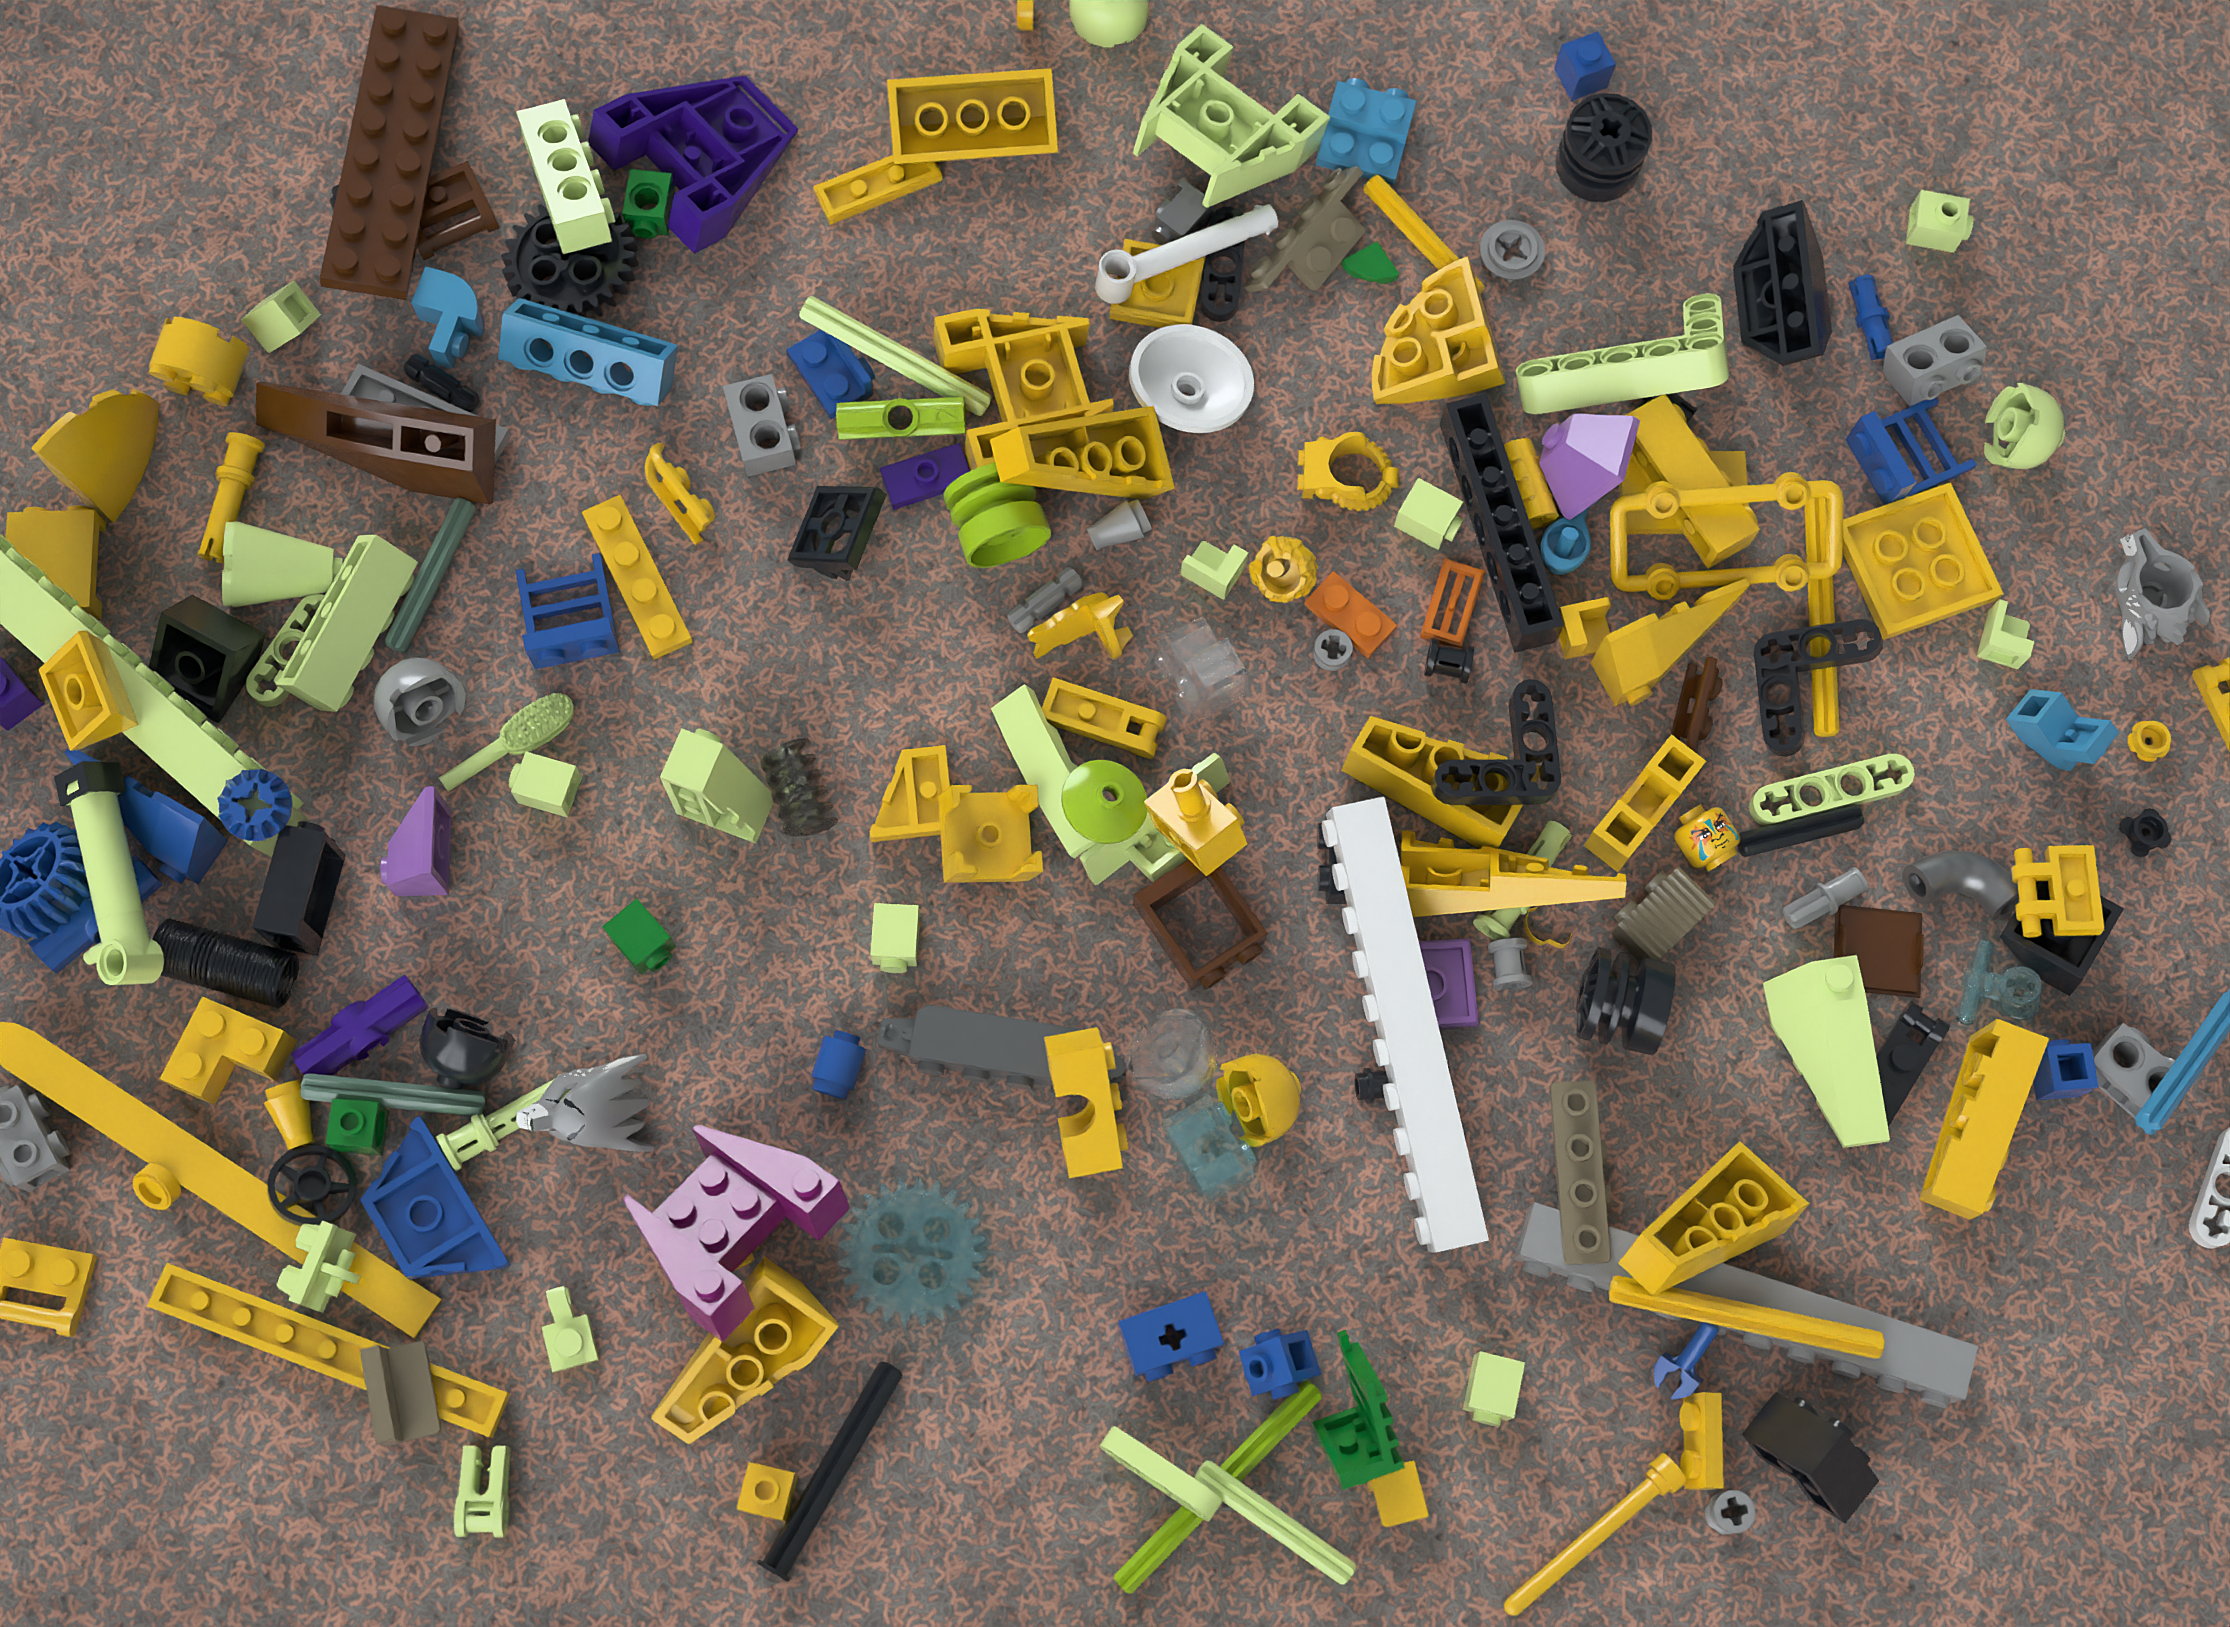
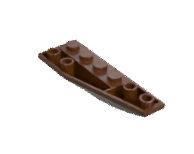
[256,382,496,505]

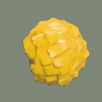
[1249,536,1319,603]

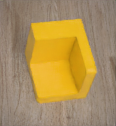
[1558,597,1611,659]
[1367,1460,1429,1527]

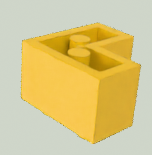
[160,996,296,1105]

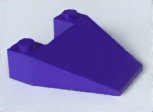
[588,75,798,254]

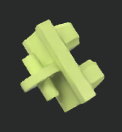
[277,1221,361,1313]

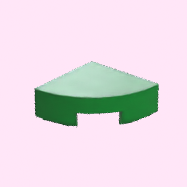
[1341,241,1399,284]

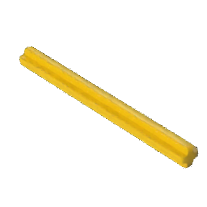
[1804,497,1840,737]
[1608,1275,1885,1359]

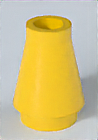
[264,1080,315,1150]

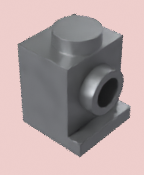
[1151,178,1213,245]

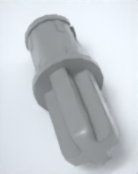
[1783,867,1868,929]

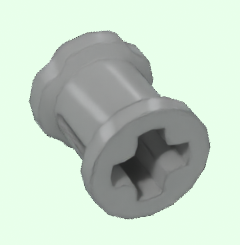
[1488,938,1532,991]
[1704,1490,1756,1534]

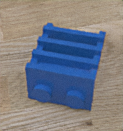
[1845,398,1977,505]
[515,553,620,670]

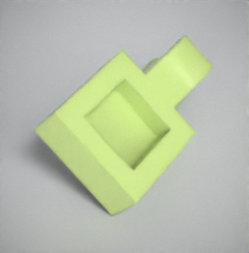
[542,1286,600,1373]

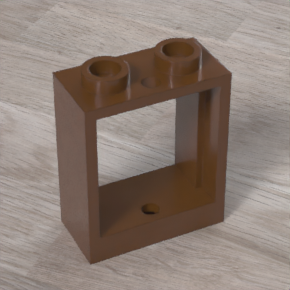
[1133,859,1268,990]

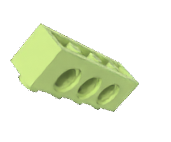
[516,99,615,254]

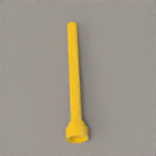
[1504,1452,1688,1616]

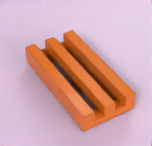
[1419,558,1485,648]

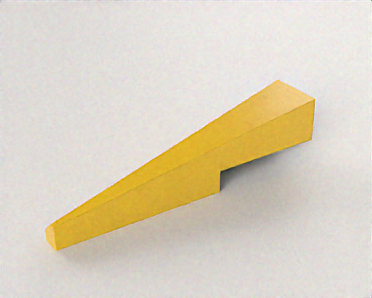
[1401,830,1627,917]

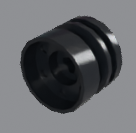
[1556,93,1652,202]
[1576,946,1676,1055]

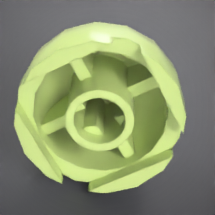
[1069,0,1149,48]
[1984,383,2065,469]

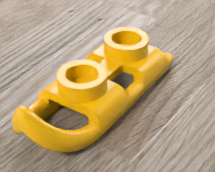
[645,442,715,546]

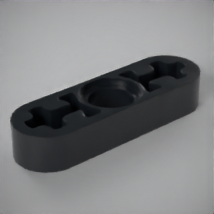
[1201,206,1245,322]

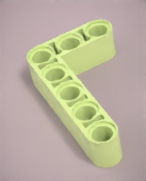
[1516,293,1729,414]

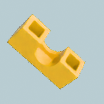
[1583,734,1707,872]
[1044,1027,1128,1179]

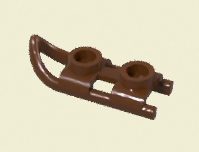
[1670,656,1723,773]

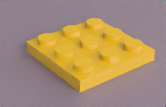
[1843,482,2004,640]

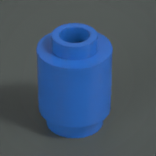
[811,1030,867,1100]

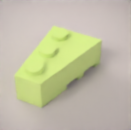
[660,728,776,843]

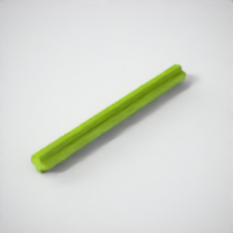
[1114,1380,1322,1594]

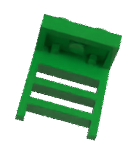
[1312,1330,1405,1490]

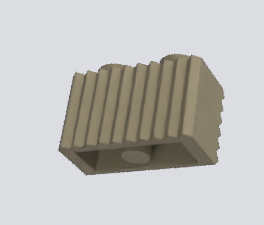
[1611,866,1717,962]

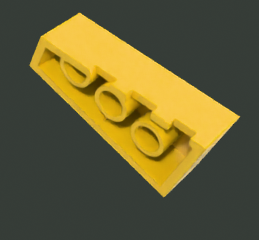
[1341,716,1540,849]

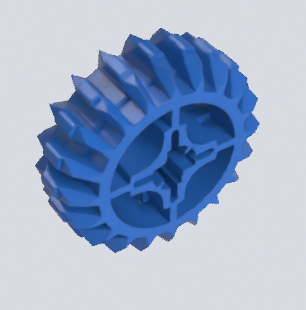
[0,822,91,940]

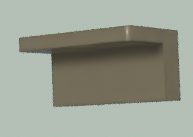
[360,1341,442,1447]

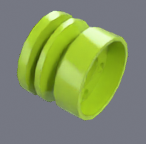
[943,463,1051,568]

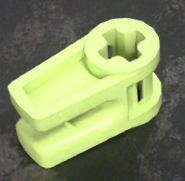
[454,1445,511,1537]

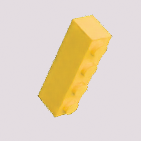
[1624,394,1760,569]

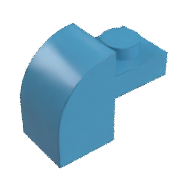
[411,266,484,369]
[2005,689,2119,771]

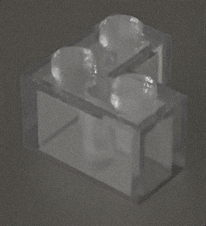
[1154,616,1248,723]

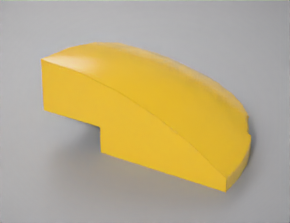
[1372,256,1506,404]
[31,388,160,524]

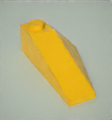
[1590,578,1750,706]

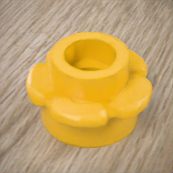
[2127,721,2171,762]

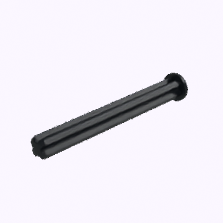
[756,1361,902,1582]

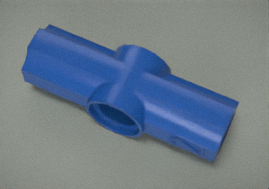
[28,855,163,974]

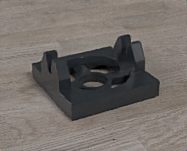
[787,486,887,581]

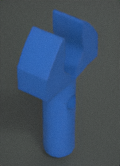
[1654,1322,1719,1399]

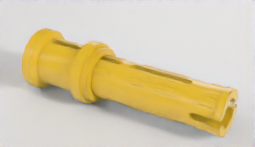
[197,432,265,564]

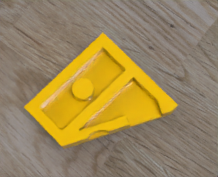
[869,745,950,842]

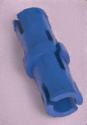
[1848,275,1894,360]

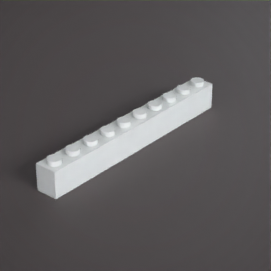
[1322,796,1489,1253]

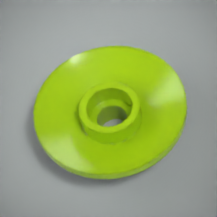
[1061,760,1148,844]

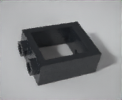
[252,821,346,956]

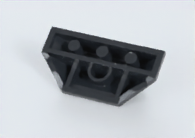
[1733,200,1832,366]

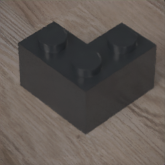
[1742,1392,1879,1524]

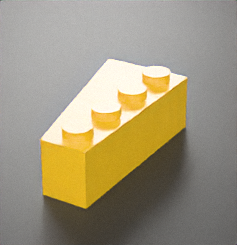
[990,406,1175,499]
[1919,1019,2049,1220]
[1618,1141,1810,1296]

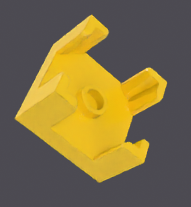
[938,785,1043,883]

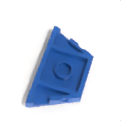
[360,1116,511,1280]

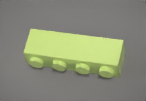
[276,535,418,712]

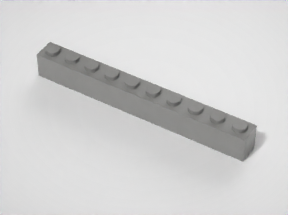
[1513,1202,1978,1408]

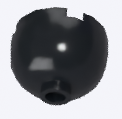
[419,1008,516,1089]

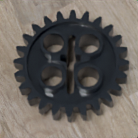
[501,204,639,318]

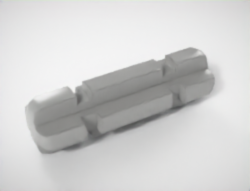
[1007,567,1082,633]

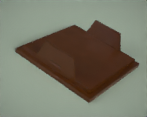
[1834,905,1924,998]

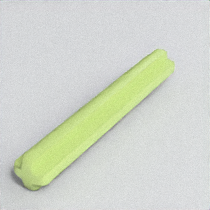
[1194,1460,1356,1585]

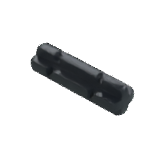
[403,354,480,413]

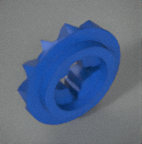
[217,768,293,841]

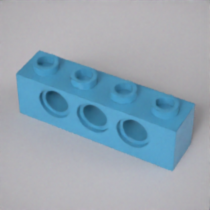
[498,298,678,406]

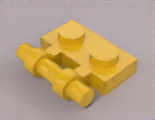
[2011,845,2104,938]

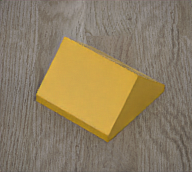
[38,630,139,751]

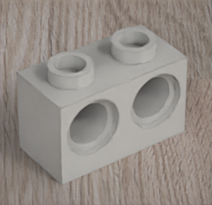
[1882,315,1987,407]
[723,374,801,477]
[2092,1023,2194,1118]

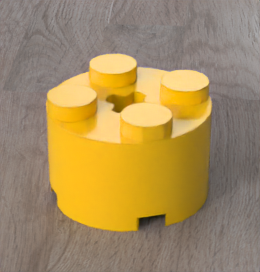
[148,317,250,406]

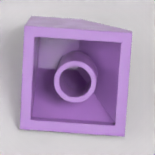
[1539,414,1640,521]
[380,786,452,896]

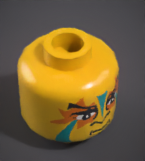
[1674,804,1740,872]

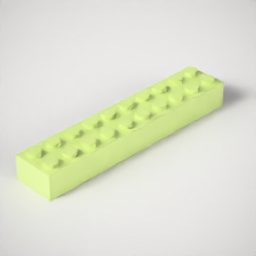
[0,534,309,857]

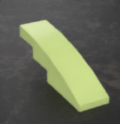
[991,684,1096,859]

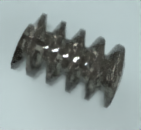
[760,738,838,837]

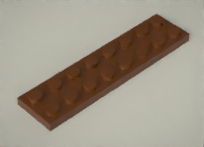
[320,5,459,300]

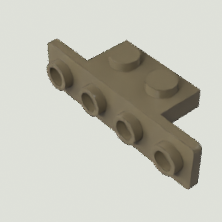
[1243,166,1367,293]
[1549,1081,1611,1265]

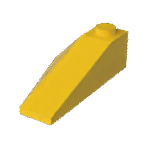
[651,1256,839,1445]

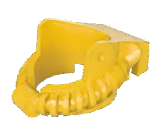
[1297,432,1399,512]

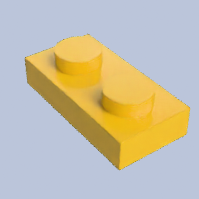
[1679,1392,1723,1490]

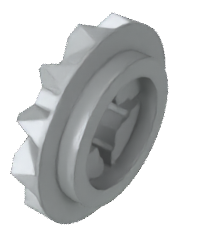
[1478,220,1545,284]

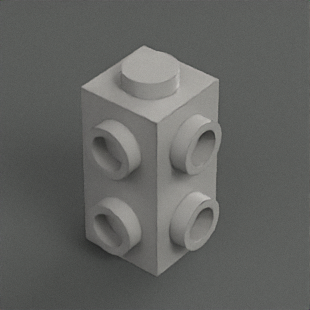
[0,1085,71,1192]

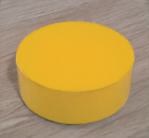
[1017,0,1034,31]
[133,1164,181,1210]

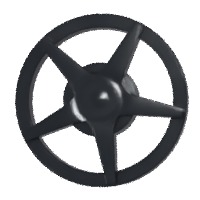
[267,1145,357,1227]

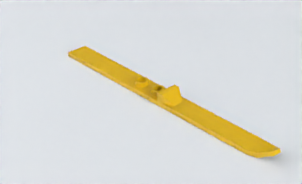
[0,1022,442,1339]

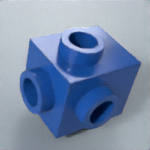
[1239,1329,1322,1400]

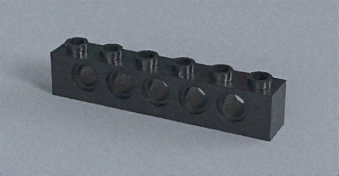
[1440,393,1564,653]

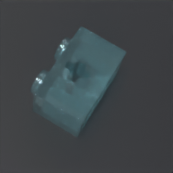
[1161,1095,1257,1206]

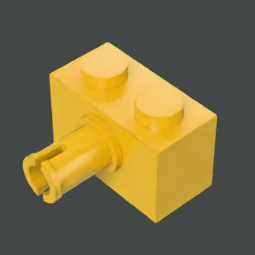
[1144,769,1247,876]

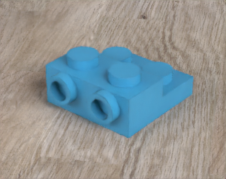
[1316,78,1416,185]

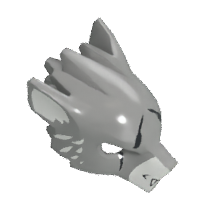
[2115,528,2210,660]
[517,1054,654,1152]

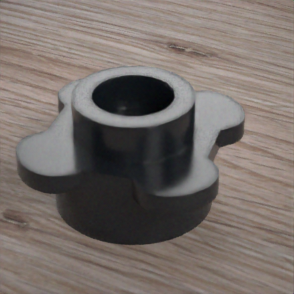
[2119,808,2171,857]

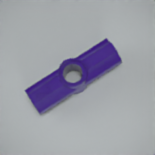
[291,975,429,1076]

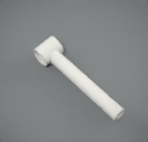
[1095,204,1278,304]

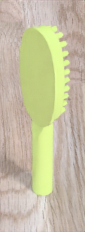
[439,693,574,792]

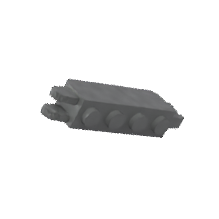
[878,1005,1127,1097]

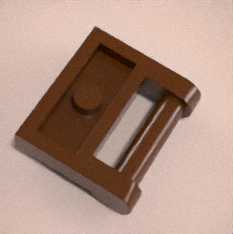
[417,161,500,261]

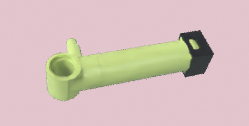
[54,761,164,985]

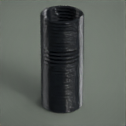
[152,918,299,1009]

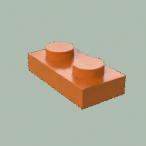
[1304,571,1398,659]

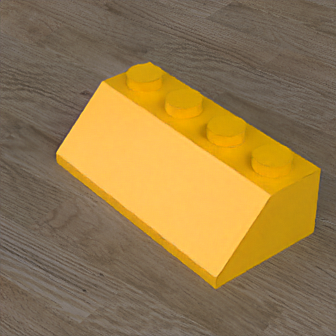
[887,68,1058,165]

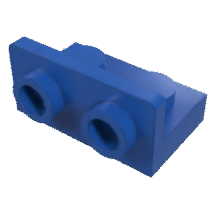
[786,330,875,420]

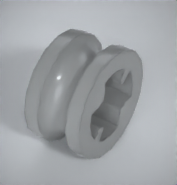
[1313,629,1353,671]

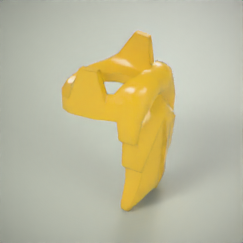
[1027,592,1134,660]

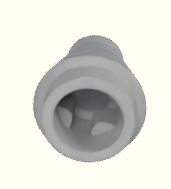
[1086,499,1152,551]

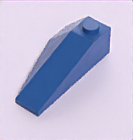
[65,747,228,885]

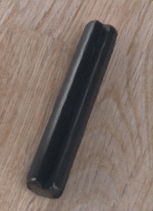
[1737,804,1864,857]

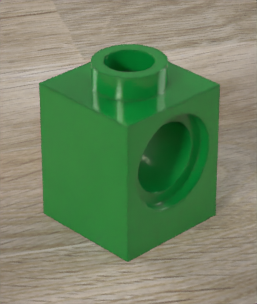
[622,169,676,239]
[602,898,676,975]
[325,1098,389,1156]

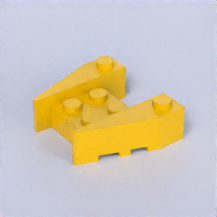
[933,309,1114,471]

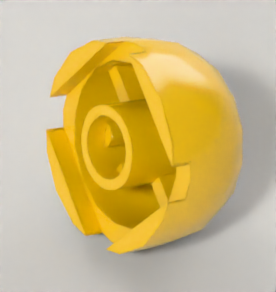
[1216,1053,1301,1147]

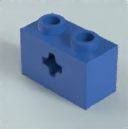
[1117,1291,1224,1382]

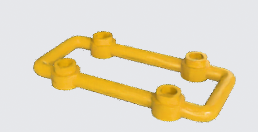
[1610,472,1844,600]

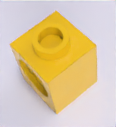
[736,1462,799,1522]

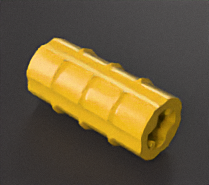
[1504,438,1559,530]

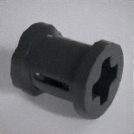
[1424,638,1474,684]

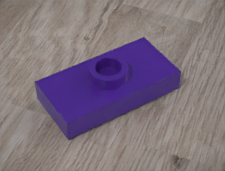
[879,442,970,510]

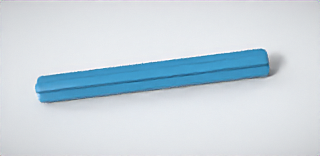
[2135,989,2230,1135]

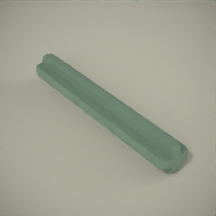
[385,497,476,653]
[301,1073,486,1116]

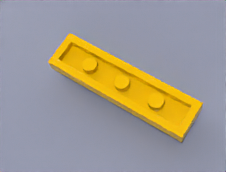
[582,495,693,660]

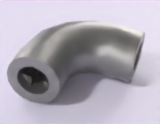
[1902,850,2019,921]

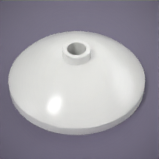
[1129,324,1254,433]

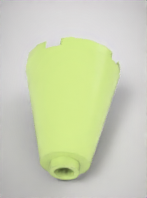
[222,521,343,608]

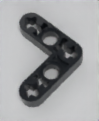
[1754,619,1883,757]
[1431,679,1561,805]

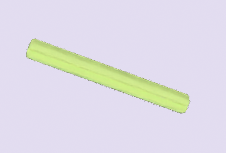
[799,296,992,416]

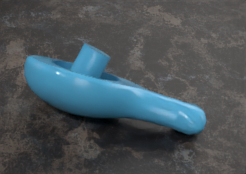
[1540,500,1598,575]

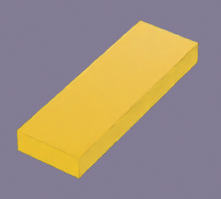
[813,155,943,225]

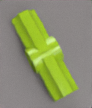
[836,397,966,440]

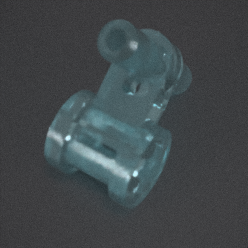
[1956,940,2042,1025]

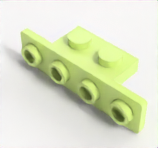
[1080,753,1230,885]

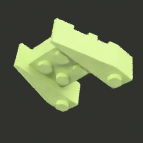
[1133,24,1330,208]

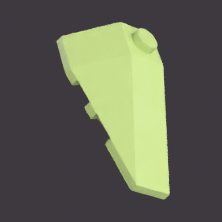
[1763,955,1890,1148]

